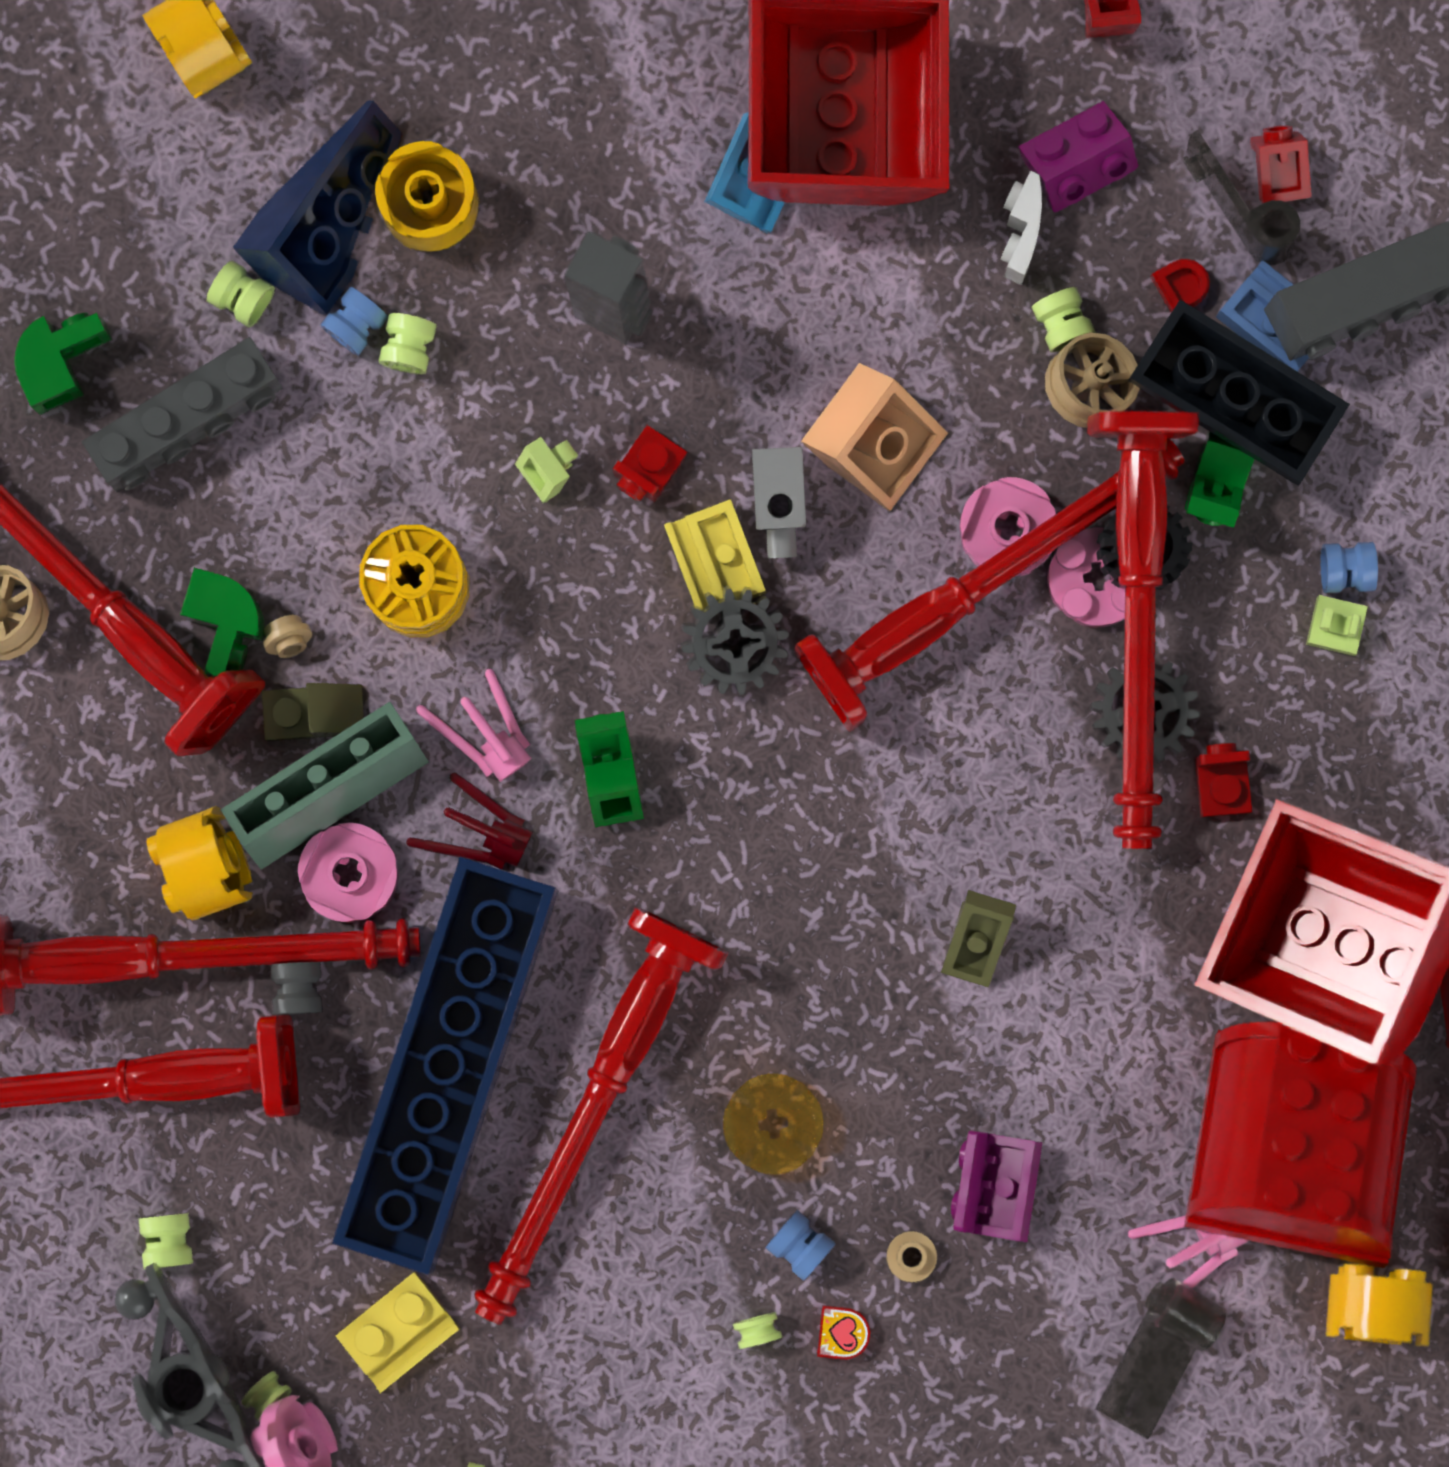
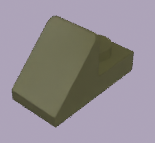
[262,683,364,742]
[941,890,1017,988]

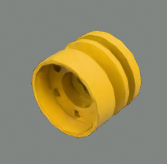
[359,525,470,637]

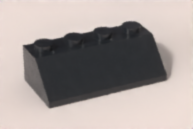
[1128,299,1350,486]

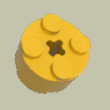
[142,0,253,99]
[375,141,479,252]
[146,806,253,921]
[1326,1264,1433,1346]

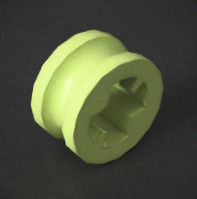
[733,1312,782,1349]
[241,1371,292,1422]

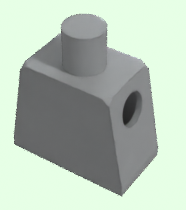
[752,447,806,558]

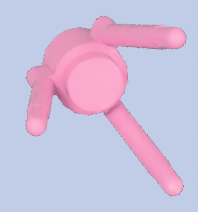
[416,669,532,782]
[1128,1215,1249,1315]

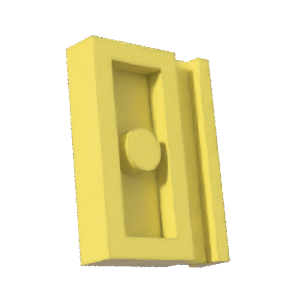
[664,499,766,610]
[335,1271,461,1393]

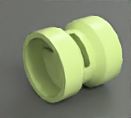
[206,260,275,328]
[1031,287,1096,353]
[378,313,436,374]
[139,1213,193,1269]

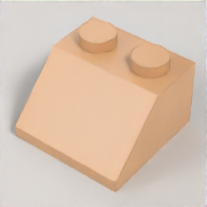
[801,363,948,511]

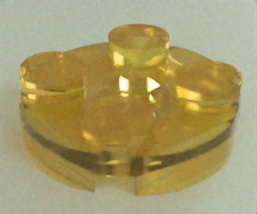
[723,1074,824,1175]

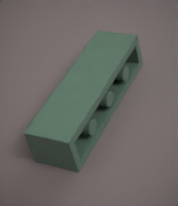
[220,702,429,870]

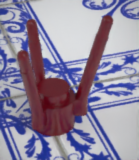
[406,773,533,870]

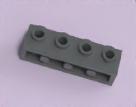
[1264,221,1449,361]
[564,230,653,345]
[81,337,283,492]

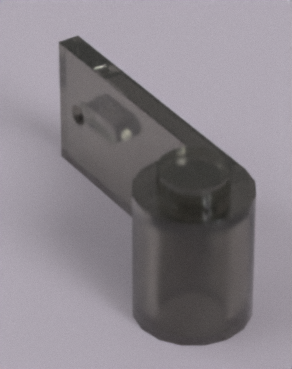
[1182,130,1300,265]
[1095,1278,1227,1440]

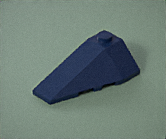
[233,100,402,315]

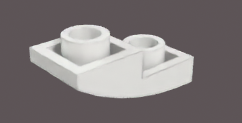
[1000,171,1042,285]

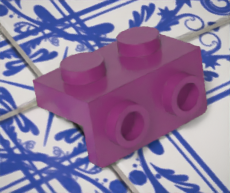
[1018,100,1138,213]
[951,1130,1043,1242]

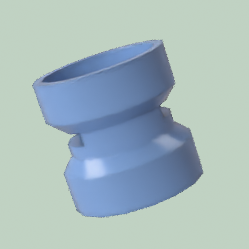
[320,287,388,356]
[1320,542,1378,593]
[765,1210,836,1281]

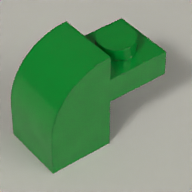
[14,312,113,415]
[1184,431,1254,528]
[180,567,265,677]
[574,711,644,828]

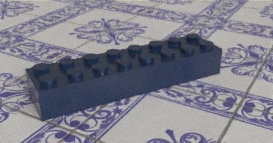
[332,857,559,1275]

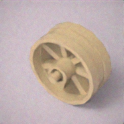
[1045,332,1140,428]
[0,565,49,660]

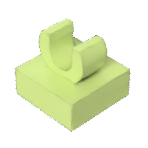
[515,437,578,503]
[1306,595,1368,656]

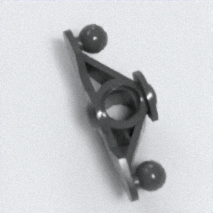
[114,1263,266,1467]

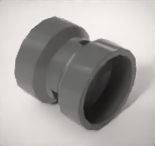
[271,962,323,1015]

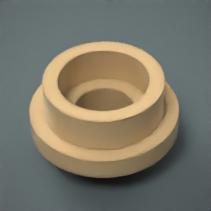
[263,615,312,658]
[886,1231,937,1282]

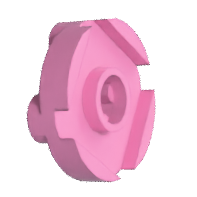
[959,477,1056,576]
[1047,528,1125,628]
[298,822,399,923]
[251,1395,339,1467]

